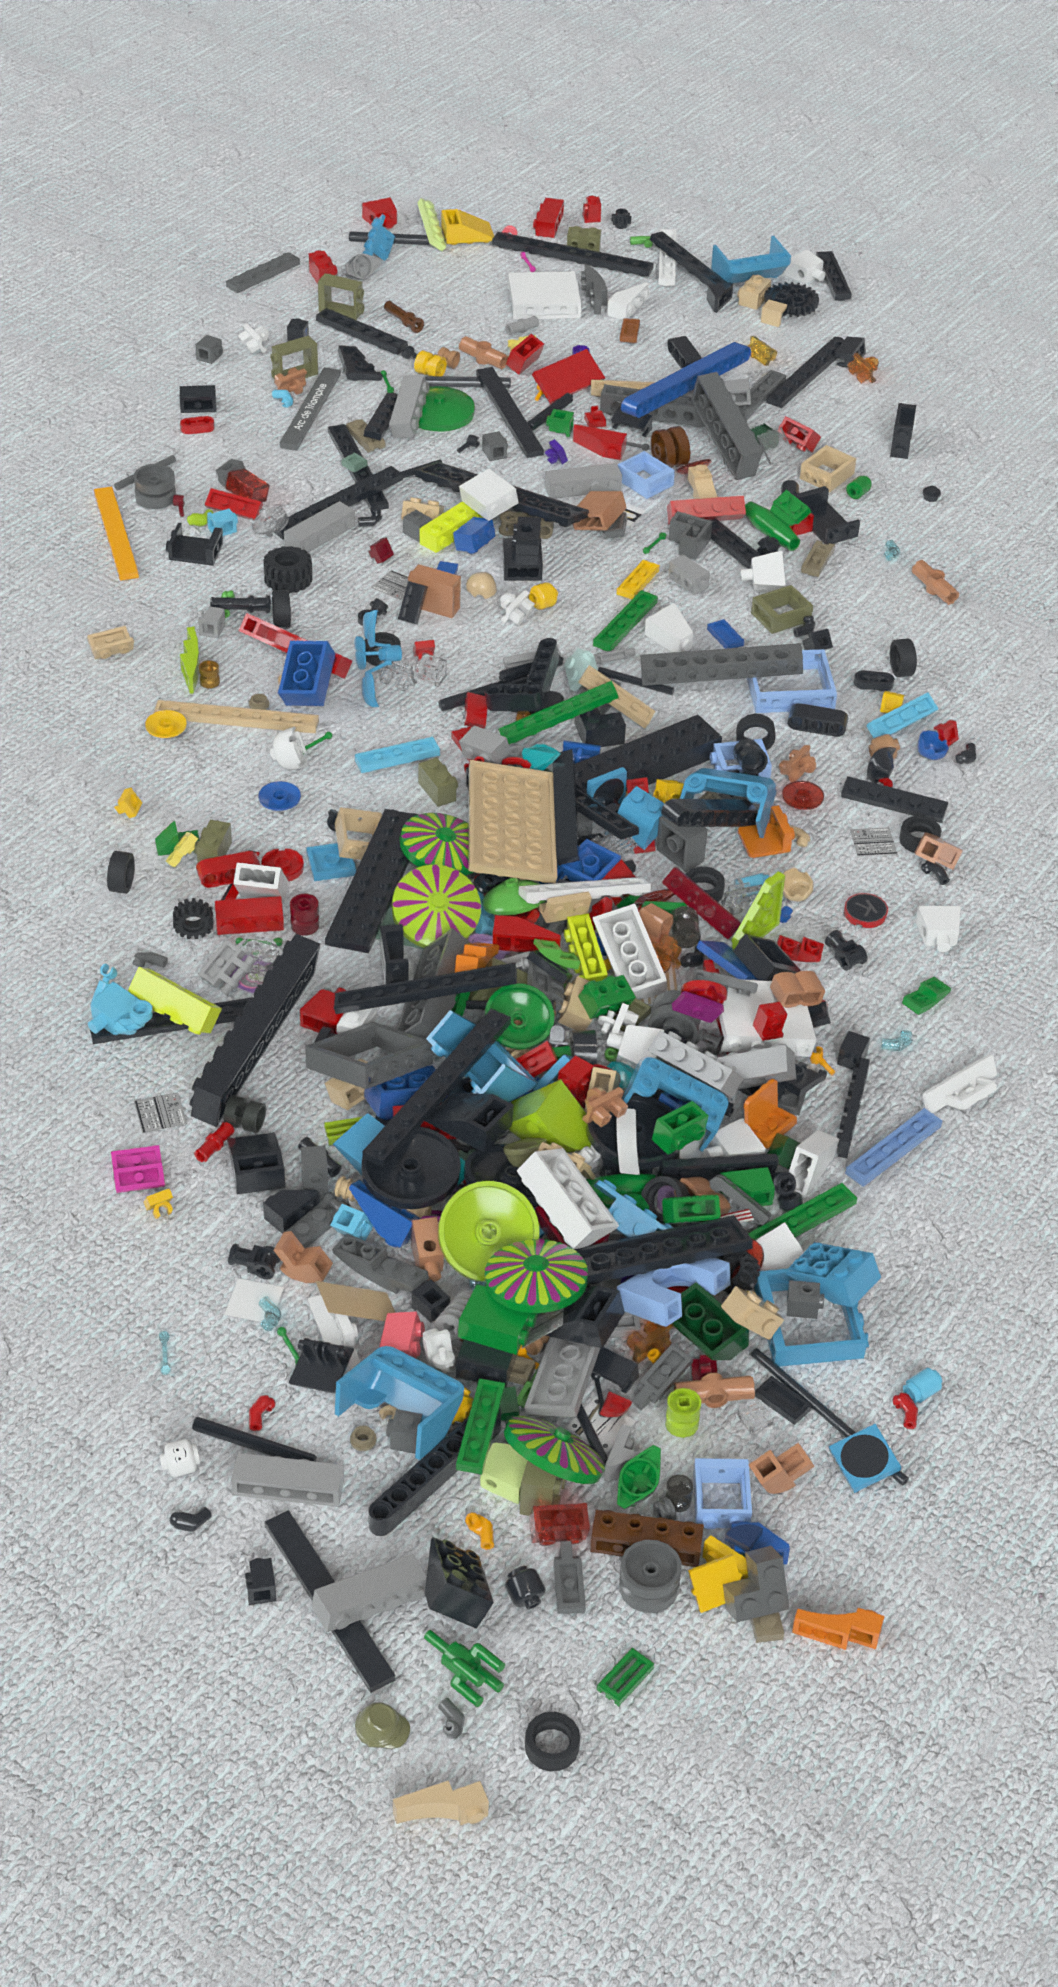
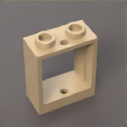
[800,445,856,492]
[335,807,382,860]

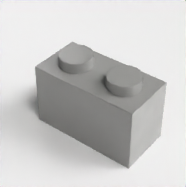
[459,725,511,764]

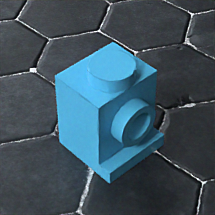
[207,509,238,536]
[330,1204,373,1241]

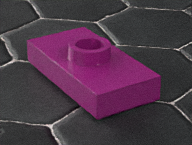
[672,991,724,1023]

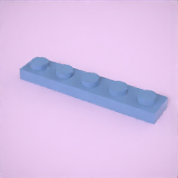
[845,1108,942,1187]

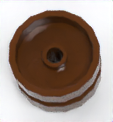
[650,426,691,468]

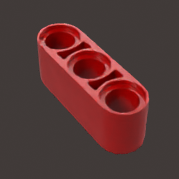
[196,851,261,888]

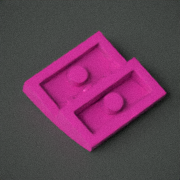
[111,1145,165,1193]

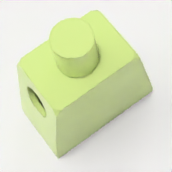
[480,1442,528,1504]

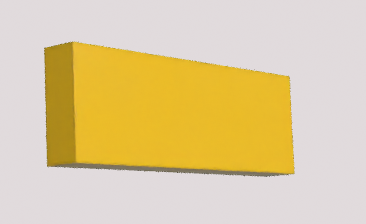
[617,560,660,599]

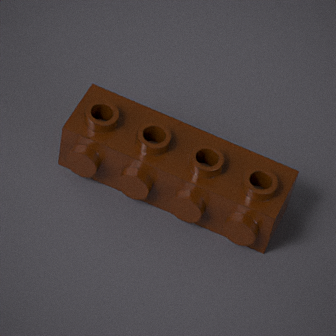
[590,1509,704,1567]

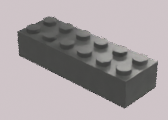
[691,372,763,480]
[396,928,470,1039]

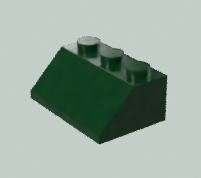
[671,1282,749,1360]

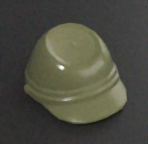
[503,1138,547,1168]
[355,1702,410,1749]

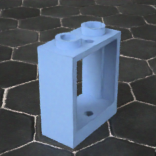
[618,451,675,499]
[710,739,772,778]
[693,1458,752,1529]

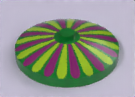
[399,813,473,876]
[485,1239,588,1313]
[504,1416,605,1484]

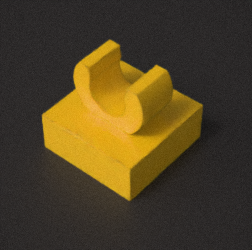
[880,691,905,713]
[114,787,142,818]
[143,1188,173,1219]

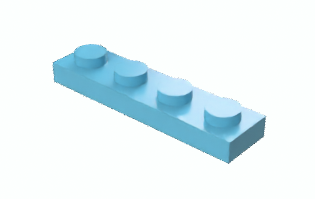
[866,692,939,738]
[355,737,440,773]

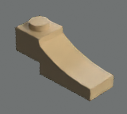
[688,465,718,499]
[393,1780,489,1826]

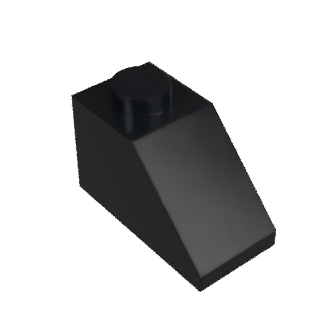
[263,1190,320,1234]

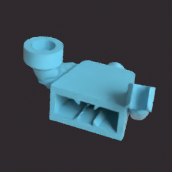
[88,964,153,1035]

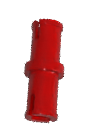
[194,1122,235,1163]

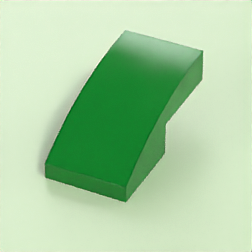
[902,976,951,1015]

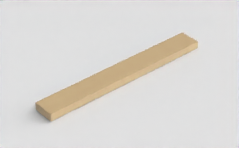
[154,700,319,734]

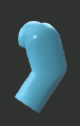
[272,390,293,408]

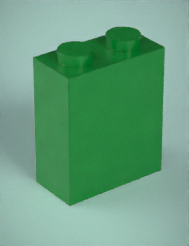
[458,1284,538,1355]

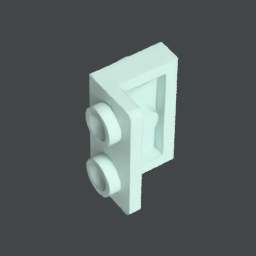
[564,648,598,692]

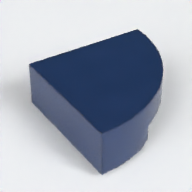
[725,1524,763,1552]

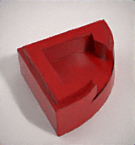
[600,1391,632,1417]

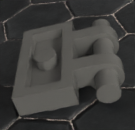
[527,963,564,1011]

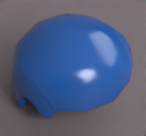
[917,730,949,760]

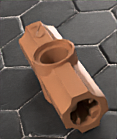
[459,336,509,370]
[912,560,959,605]
[674,1373,755,1408]

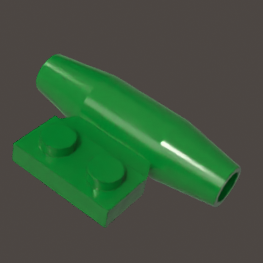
[745,490,811,551]
[586,1173,656,1211]

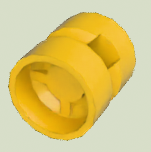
[414,350,447,376]

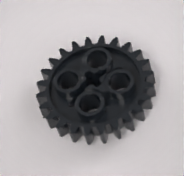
[764,282,819,317]

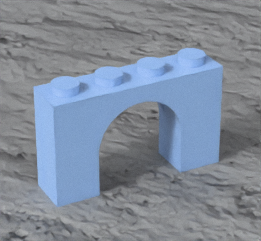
[617,1258,730,1327]

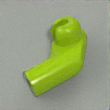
[187,509,213,526]

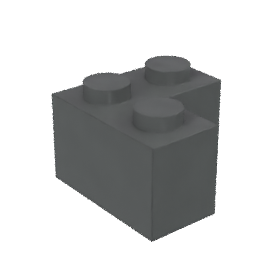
[669,511,712,560]
[723,1546,790,1622]

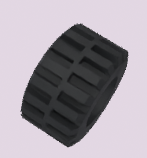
[263,546,313,593]

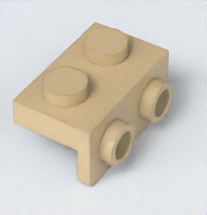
[401,497,444,520]
[87,626,134,659]
[539,891,592,923]

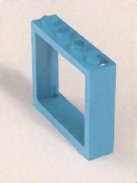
[754,1269,869,1367]

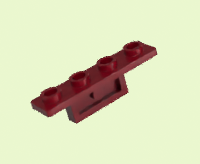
[662,867,741,939]

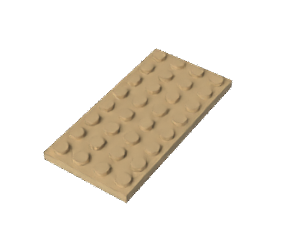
[469,760,557,884]

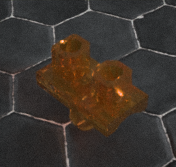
[847,352,879,384]
[652,934,682,973]
[626,1321,673,1364]

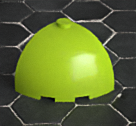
[509,1079,591,1153]

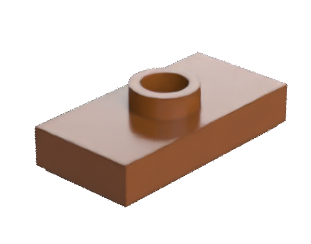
[620,318,640,343]

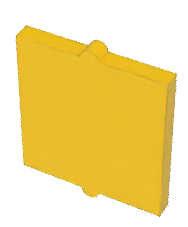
[688,1553,742,1613]

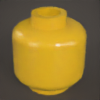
[528,582,558,610]

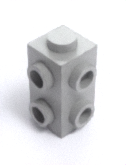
[668,555,710,595]

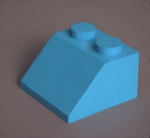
[617,786,664,850]

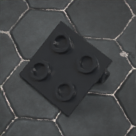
[288,1338,354,1394]

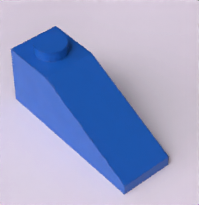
[349,1180,421,1248]

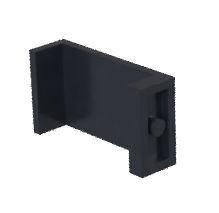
[794,486,860,545]

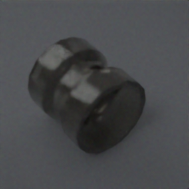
[665,1474,693,1512]

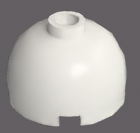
[270,727,307,770]

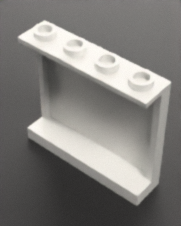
[508,271,581,319]
[719,979,816,1057]

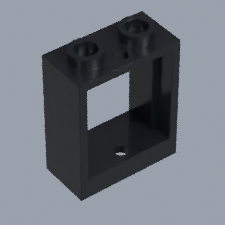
[733,934,801,981]

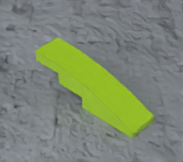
[180,626,199,694]

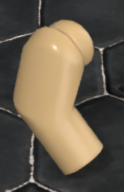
[789,825,811,847]

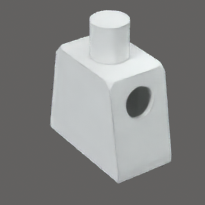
[784,250,826,283]
[740,551,786,592]
[916,906,961,952]
[606,1025,664,1069]
[703,1118,766,1158]

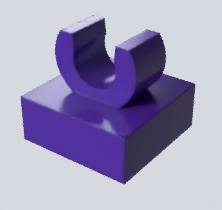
[545,439,568,465]

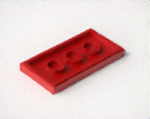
[532,349,605,404]

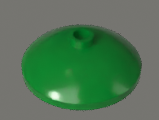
[485,983,555,1050]

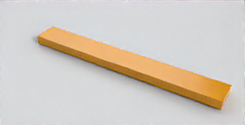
[94,486,139,580]

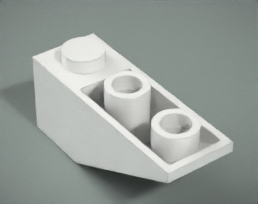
[608,283,650,320]

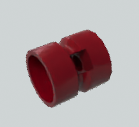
[290,893,319,936]

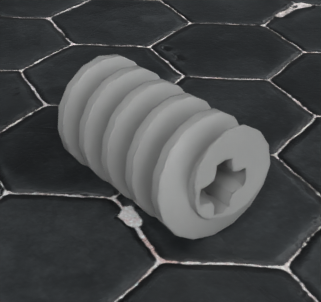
[435,1290,472,1340]

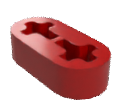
[180,416,215,434]

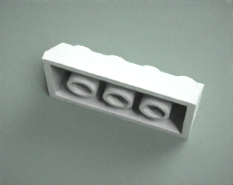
[593,904,667,999]
[517,1148,619,1249]

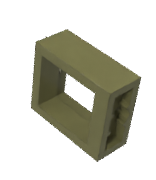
[318,273,365,320]
[270,336,318,379]
[751,585,813,634]

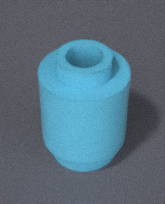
[903,1368,942,1403]

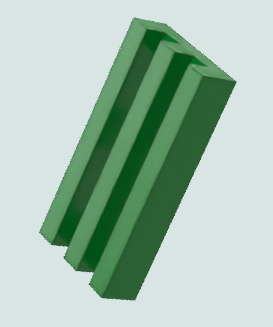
[597,1647,655,1707]

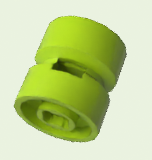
[665,1388,701,1438]

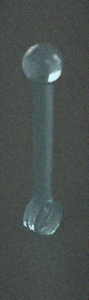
[159,1331,171,1375]

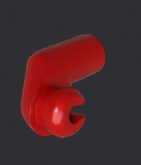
[249,1395,276,1431]

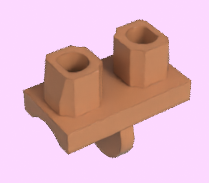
[274,367,307,395]
[779,745,817,782]
[582,1087,628,1127]

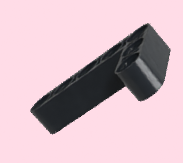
[484,638,559,711]

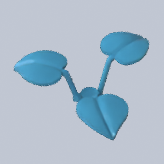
[354,610,402,707]

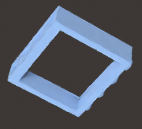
[747,649,837,713]

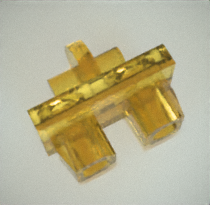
[748,336,777,366]

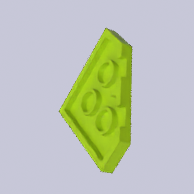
[732,871,785,949]

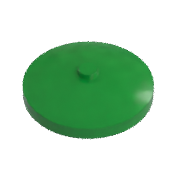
[419,386,475,432]

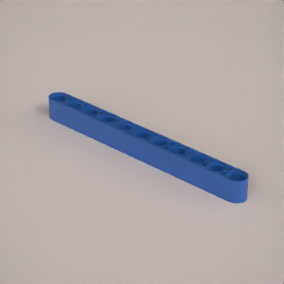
[621,342,751,418]

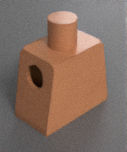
[411,1217,444,1282]

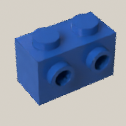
[453,517,495,554]

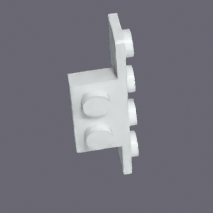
[923,1054,997,1113]
[308,1295,360,1376]

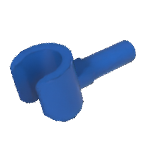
[780,906,793,923]

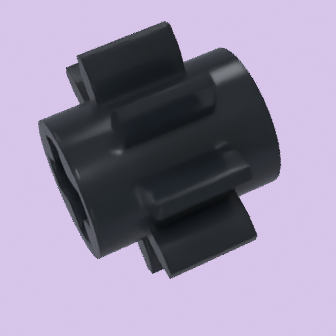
[611,208,632,229]
[757,535,781,555]

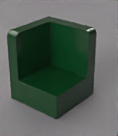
[767,1133,801,1170]

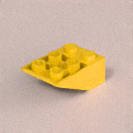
[441,209,494,245]

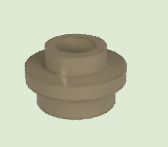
[249,694,269,710]
[350,1425,377,1451]

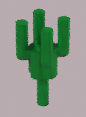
[424,1630,505,1707]

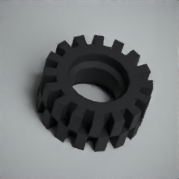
[173,898,214,939]
[717,1251,760,1294]

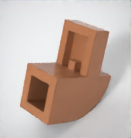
[915,833,963,870]
[274,1231,333,1283]
[749,1442,815,1494]

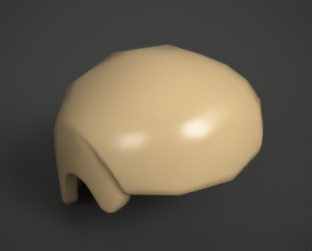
[466,572,497,599]
[783,868,814,902]

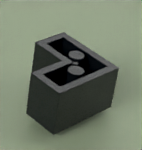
[575,707,626,747]

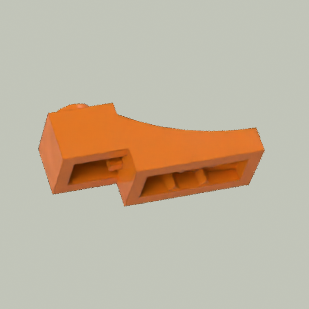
[455,942,499,972]
[792,1608,885,1650]

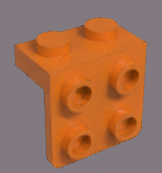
[738,805,795,858]
[744,1078,797,1149]

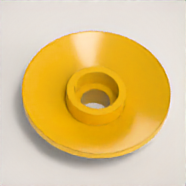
[145,710,187,738]

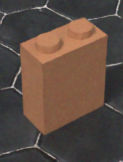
[573,491,627,530]
[408,564,461,618]

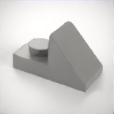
[604,1424,641,1482]

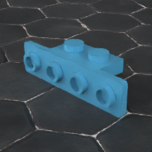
[362,214,395,261]
[594,1180,674,1238]

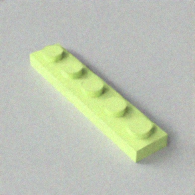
[417,198,446,251]

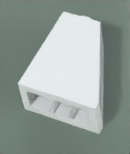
[645,603,693,652]
[789,1130,839,1198]

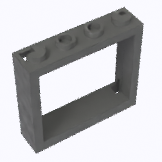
[305,1022,433,1089]

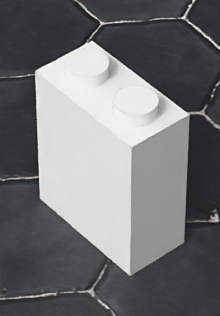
[459,469,518,521]
[234,863,288,902]

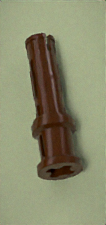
[384,300,424,333]

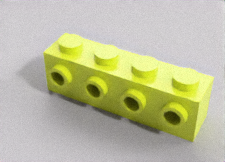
[420,501,484,553]
[564,913,608,982]
[128,967,222,1035]

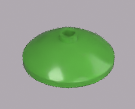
[482,878,546,915]

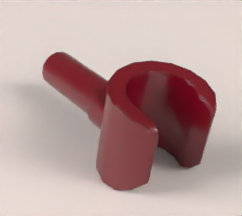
[173,494,185,517]

